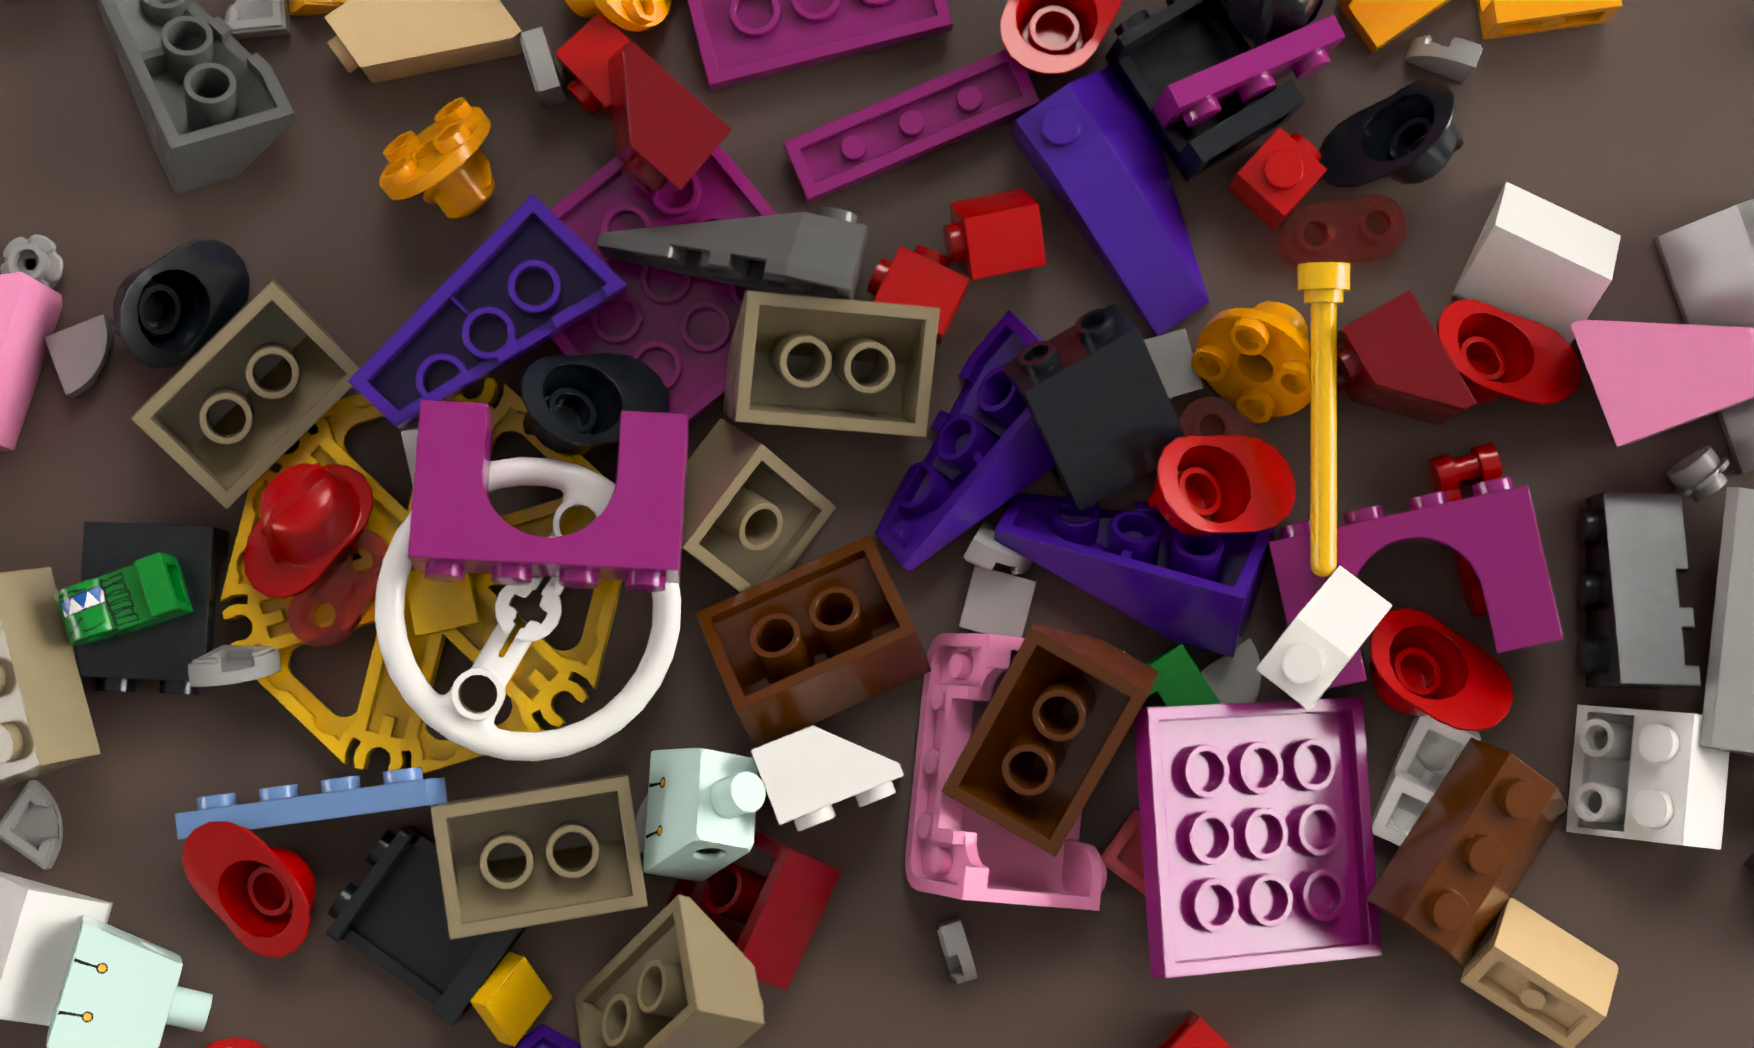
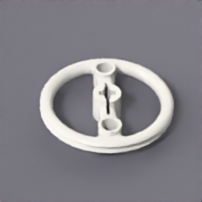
[375,457,681,761]

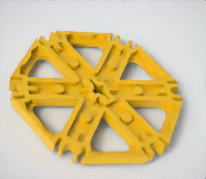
[220,377,623,774]

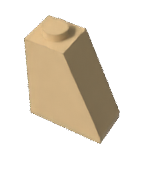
[324,0,523,83]

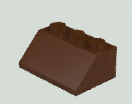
[695,535,931,748]
[940,624,1159,857]
[1366,738,1568,968]

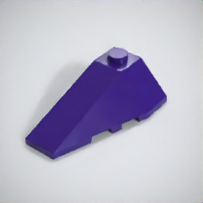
[1012,66,1209,337]
[875,310,1054,571]
[994,494,1276,657]

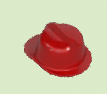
[1000,0,1122,76]
[1437,299,1581,405]
[1148,435,1296,537]
[243,463,373,599]
[1369,608,1513,732]
[182,821,317,958]

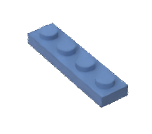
[175,767,448,839]

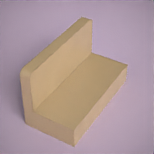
[1460,898,1619,1048]

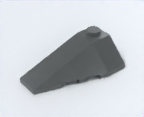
[95,0,295,195]
[597,207,867,300]

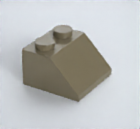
[682,418,836,593]

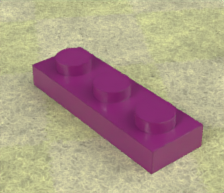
[1152,14,1345,129]

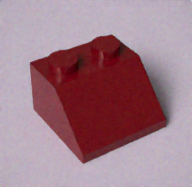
[608,40,732,194]
[1337,290,1477,425]
[666,829,842,990]

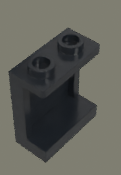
[1105,0,1305,182]
[1003,305,1185,512]
[75,521,229,695]
[326,825,527,1026]

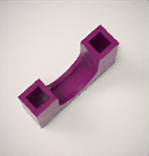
[408,400,689,592]
[1269,477,1564,688]

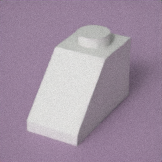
[1256,566,1393,710]

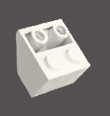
[1566,705,1730,850]
[751,726,904,832]

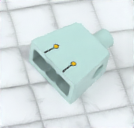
[643,748,765,882]
[46,915,213,1048]

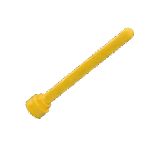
[1297,262,1350,577]

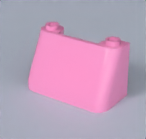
[905,633,1125,911]

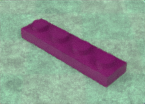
[783,49,1040,205]

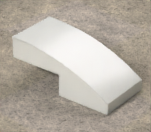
[1372,715,1481,846]

